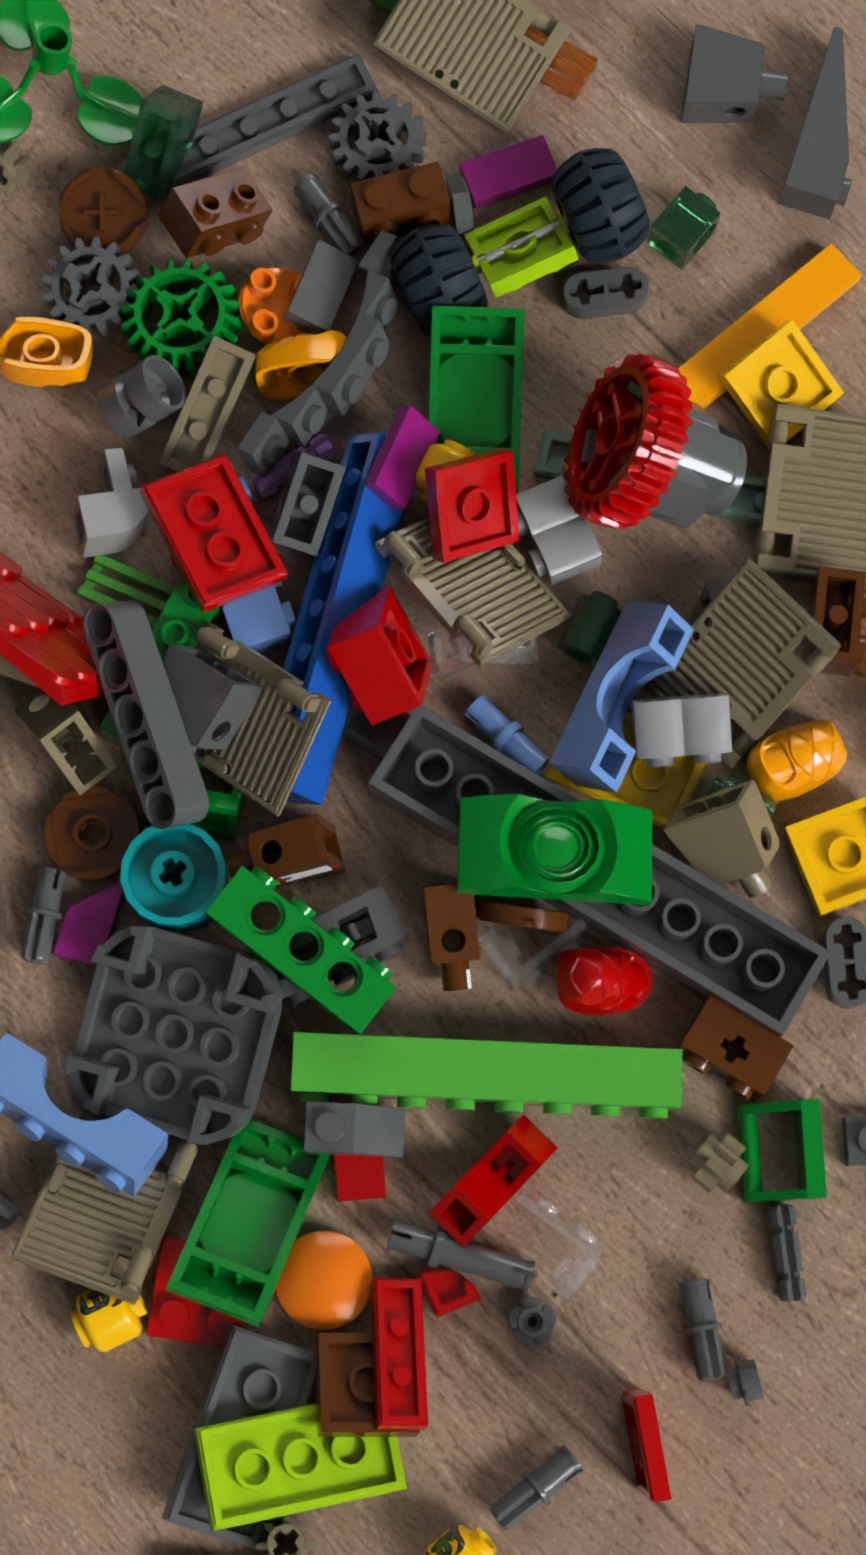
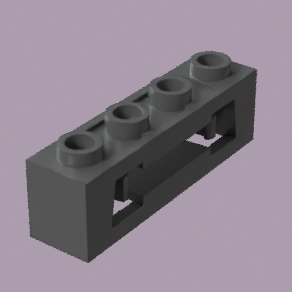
[248,885,409,1008]

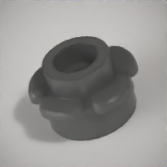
[508,1297,557,1346]
[727,1357,764,1406]

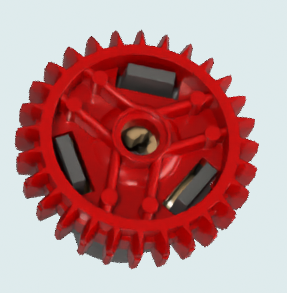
[563,353,747,530]

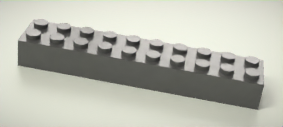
[368,705,832,1037]

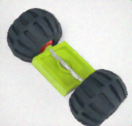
[390,148,650,337]

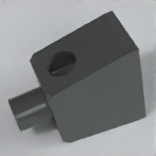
[681,24,788,123]
[163,644,263,755]

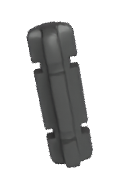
[767,1204,806,1302]

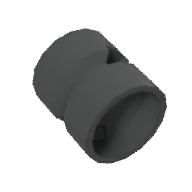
[98,355,186,438]

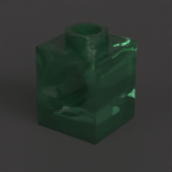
[647,186,721,270]

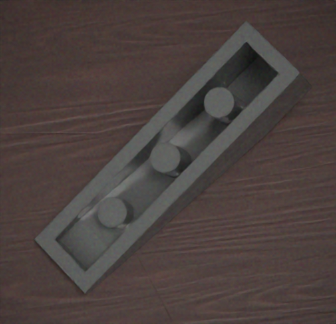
[779,27,852,219]

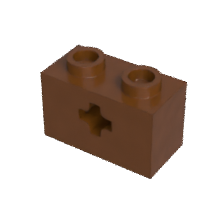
[676,995,794,1101]

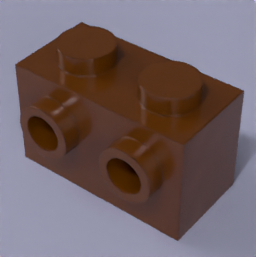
[351,161,450,246]
[158,167,273,259]
[803,566,866,676]

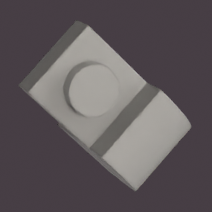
[73,447,149,558]

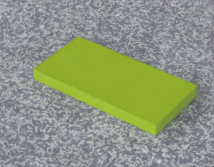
[193,1403,407,1531]

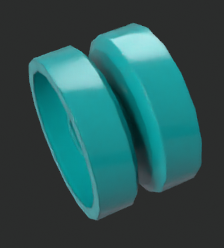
[120,824,230,934]

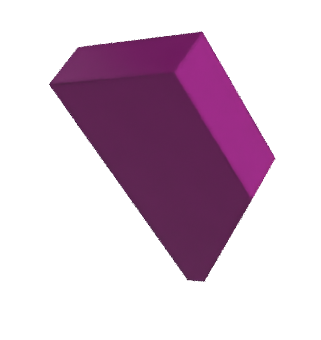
[53,882,125,968]

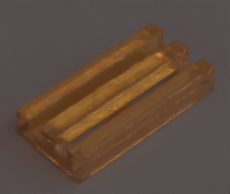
[524,26,598,101]

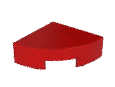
[418,1268,482,1318]

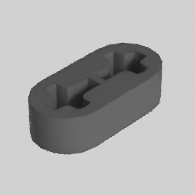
[562,267,649,319]
[822,917,866,1009]

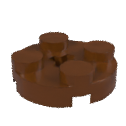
[44,786,141,882]

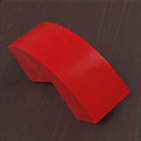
[429,1114,558,1248]

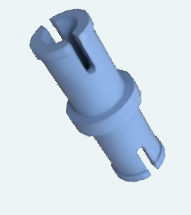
[464,695,551,775]

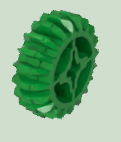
[120,258,243,380]

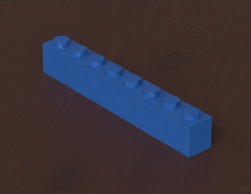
[283,432,404,805]

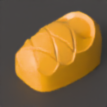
[0,317,93,387]
[255,330,347,401]
[746,720,847,802]

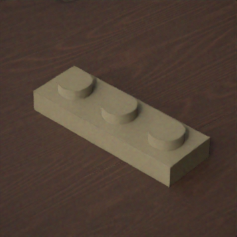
[159,336,257,472]

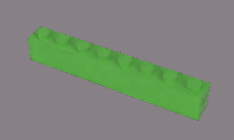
[291,1032,682,1119]

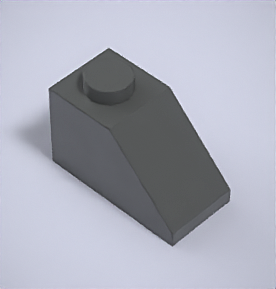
[304,1102,405,1158]

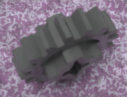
[329,91,426,181]
[41,236,140,338]

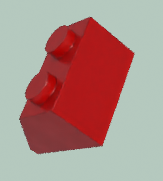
[326,586,433,726]

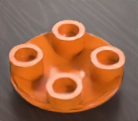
[239,267,314,345]
[276,1231,373,1330]

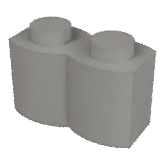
[516,475,602,586]
[631,693,732,767]

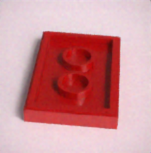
[140,454,288,614]
[621,1388,672,1502]

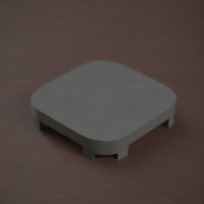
[65,926,283,1145]

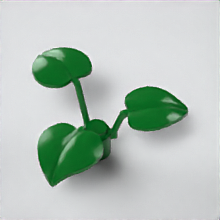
[0,0,159,146]

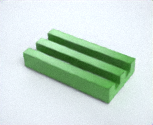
[77,555,176,629]

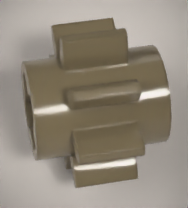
[0,140,32,196]
[688,1133,749,1193]
[256,1515,320,1555]

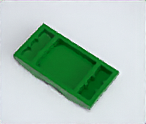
[429,306,525,494]
[457,794,652,906]
[166,1119,330,1327]

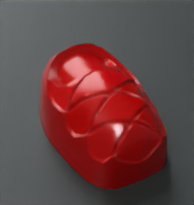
[557,947,653,1017]

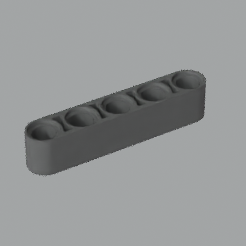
[83,600,209,829]

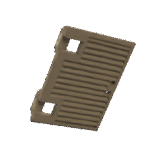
[373,0,572,134]
[753,404,866,585]
[375,516,572,666]
[645,558,841,769]
[194,622,331,816]
[10,1101,201,1305]

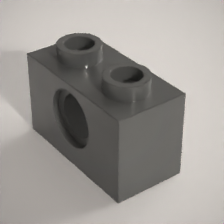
[268,451,346,556]

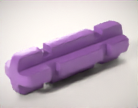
[250,433,336,499]

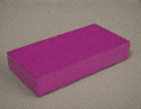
[459,135,557,209]
[364,405,440,510]

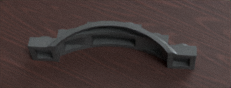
[237,230,399,478]

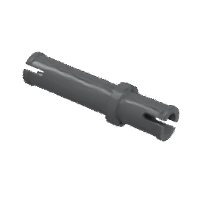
[386,1219,535,1292]

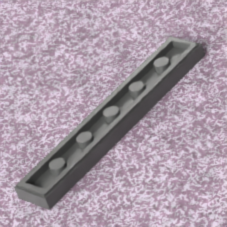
[118,53,378,203]

